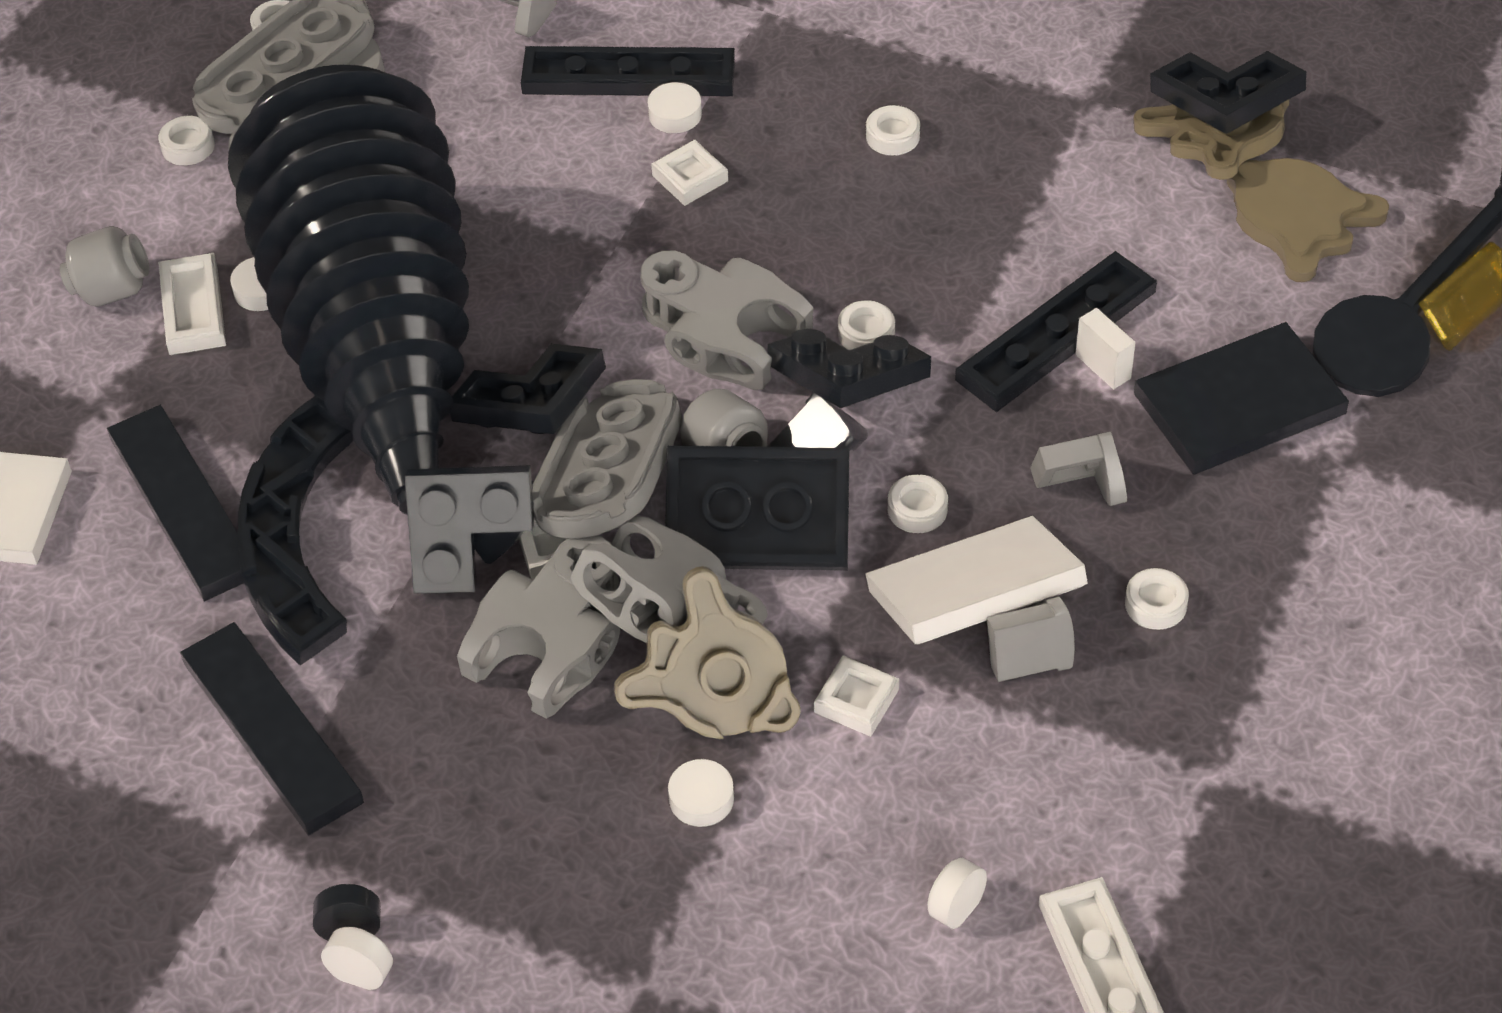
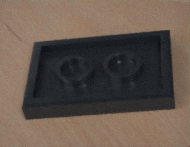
[1134,322,1349,475]
[665,446,850,571]

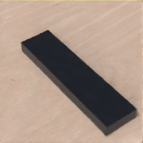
[521,46,735,96]
[955,251,1157,412]
[107,404,244,602]
[180,621,364,836]

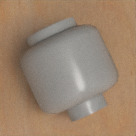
[60,226,150,307]
[680,389,768,447]

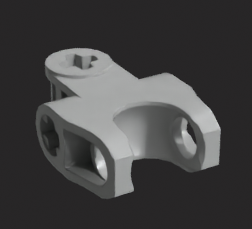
[641,251,813,390]
[570,516,768,643]
[457,535,620,719]

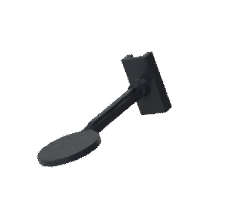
[1313,171,1502,397]

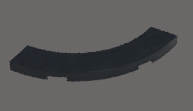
[238,396,353,666]

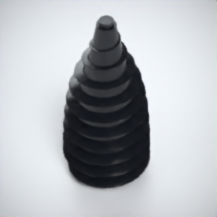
[228,64,469,515]

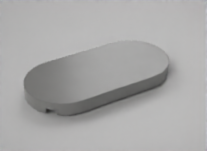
[192,0,375,134]
[532,379,682,539]

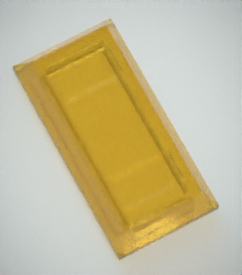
[1419,242,1502,351]

